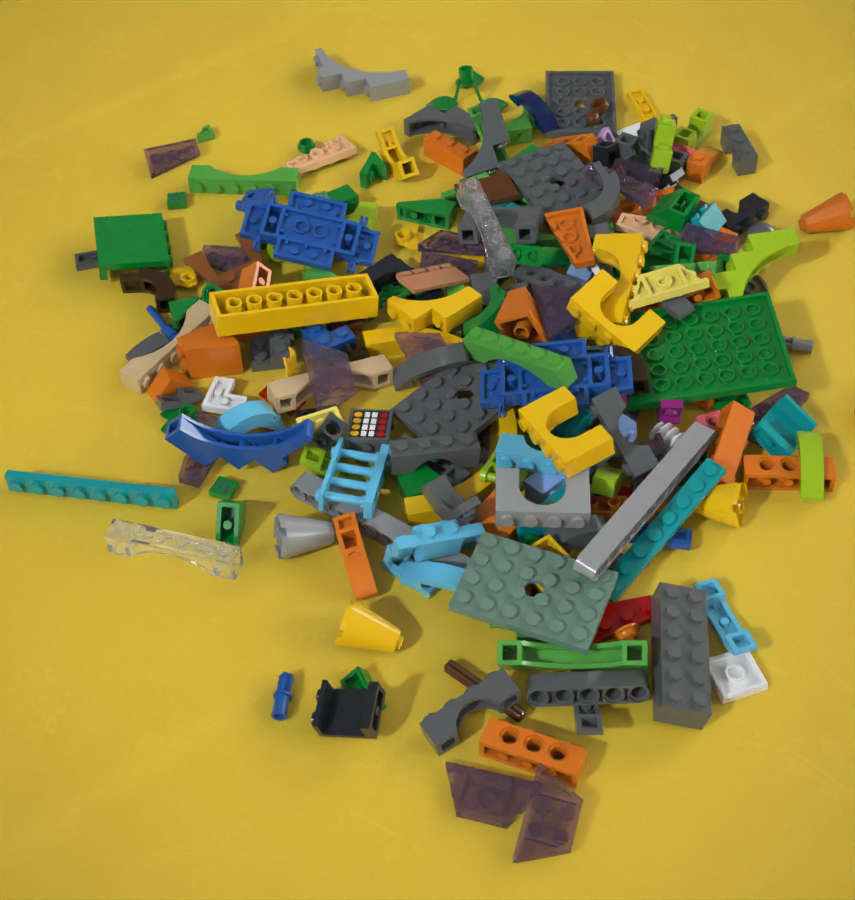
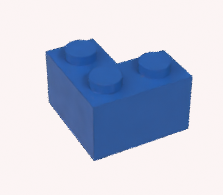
[301,324,356,369]

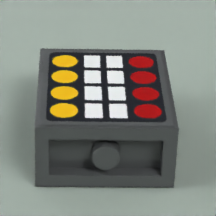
[345,409,394,454]

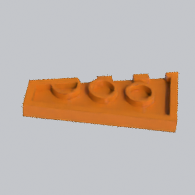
[544,206,595,269]

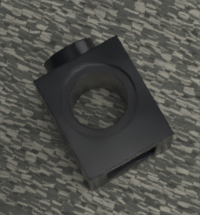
[593,140,618,170]
[312,412,347,452]

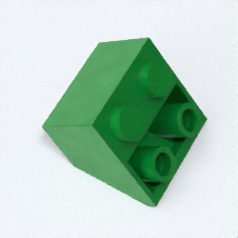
[646,188,701,234]

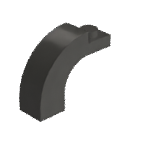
[583,161,621,225]
[420,474,481,526]
[540,514,606,554]

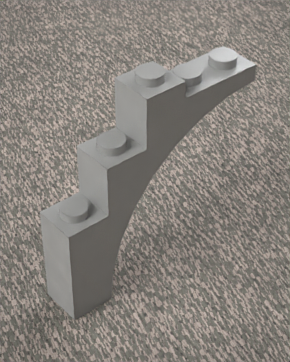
[313,48,410,102]

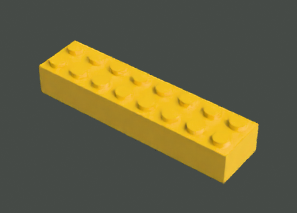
[209,273,379,337]

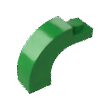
[463,283,507,336]

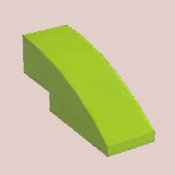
[591,466,627,498]

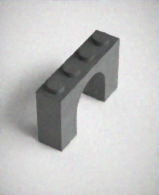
[457,206,544,245]

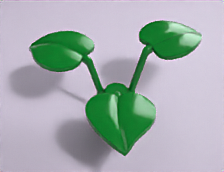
[426,65,508,112]

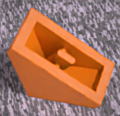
[147,367,193,405]

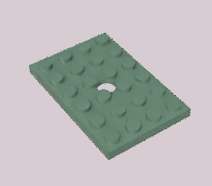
[448,531,618,655]

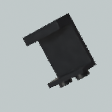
[311,680,386,739]

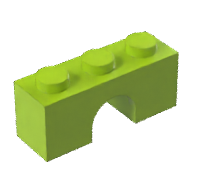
[672,108,714,149]

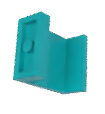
[749,394,818,456]

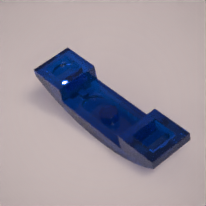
[509,90,559,134]

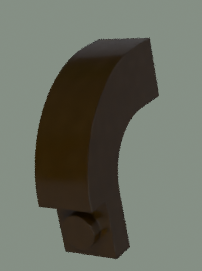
[119,268,178,313]
[587,345,650,395]

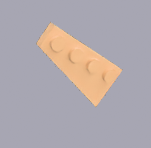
[285,134,357,176]
[615,213,694,243]

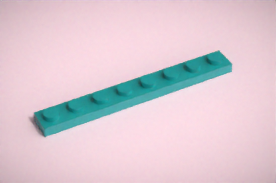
[609,457,726,603]
[4,470,179,509]

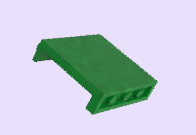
[93,213,173,280]

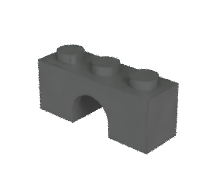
[720,124,758,176]

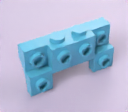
[384,519,485,566]

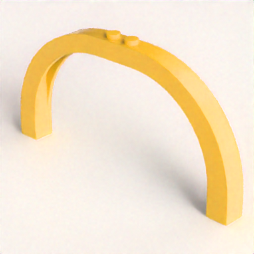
[362,327,517,527]

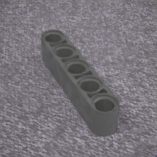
[526,669,650,707]

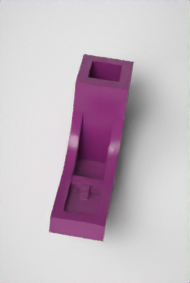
[655,399,683,424]

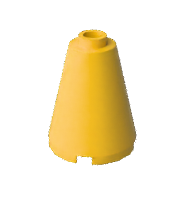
[693,482,747,527]
[335,599,405,653]

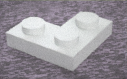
[201,376,249,414]

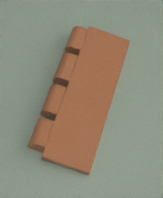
[396,263,471,294]

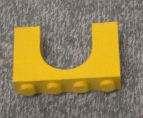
[566,269,666,354]
[518,386,615,478]

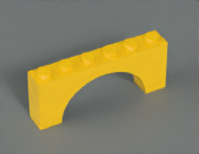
[573,232,648,337]

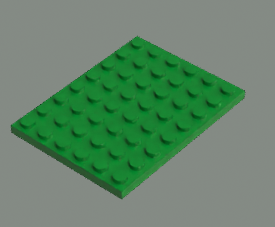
[626,291,797,412]

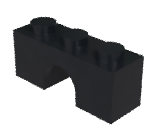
[721,192,770,237]

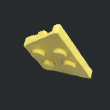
[630,264,710,310]

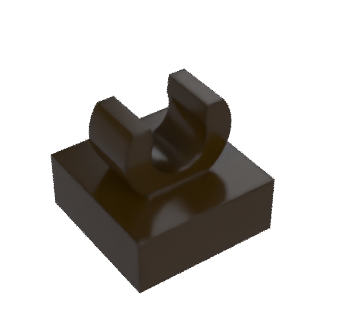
[342,338,370,363]

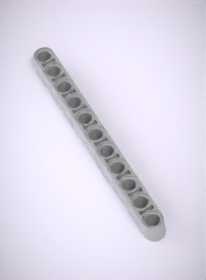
[573,421,716,581]
[290,472,470,569]

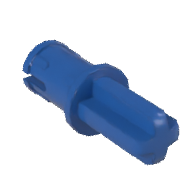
[271,672,294,721]

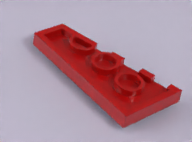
[592,595,652,644]

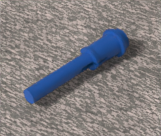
[146,305,179,341]

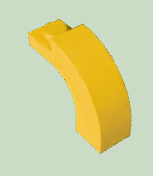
[375,126,419,181]

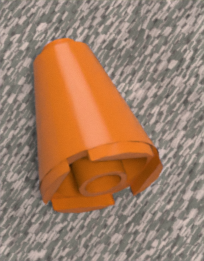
[798,192,855,234]

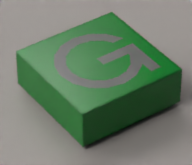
[167,192,187,210]
[209,476,239,500]

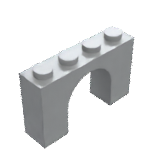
[495,468,591,529]

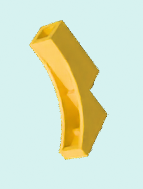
[387,286,482,335]

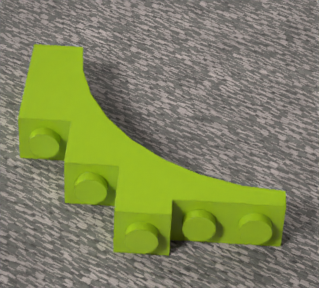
[713,228,800,299]

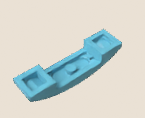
[400,561,465,592]
[693,578,758,656]

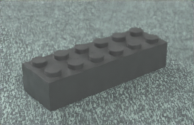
[651,582,712,730]

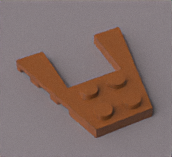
[184,232,263,290]

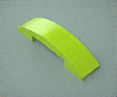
[796,430,824,501]
[299,444,390,489]

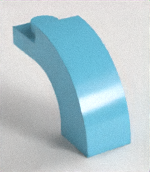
[212,401,286,434]

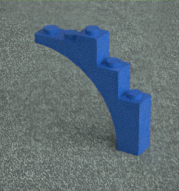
[165,413,314,473]

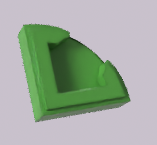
[197,125,215,143]

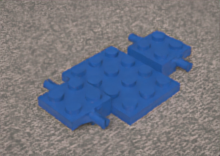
[240,190,380,275]
[480,338,634,418]

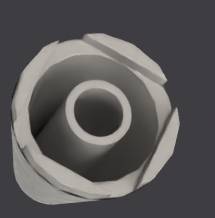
[274,514,337,559]

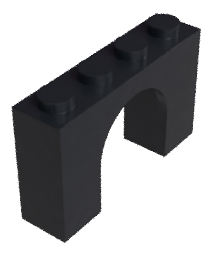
[358,253,444,301]

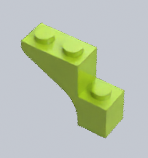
[649,115,677,174]

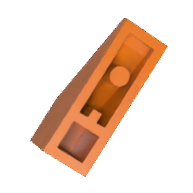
[544,133,598,163]
[685,146,724,184]

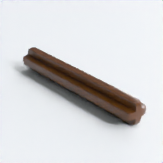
[444,660,526,722]

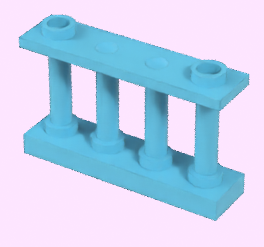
[315,437,389,519]

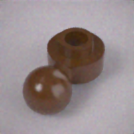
[586,97,609,126]

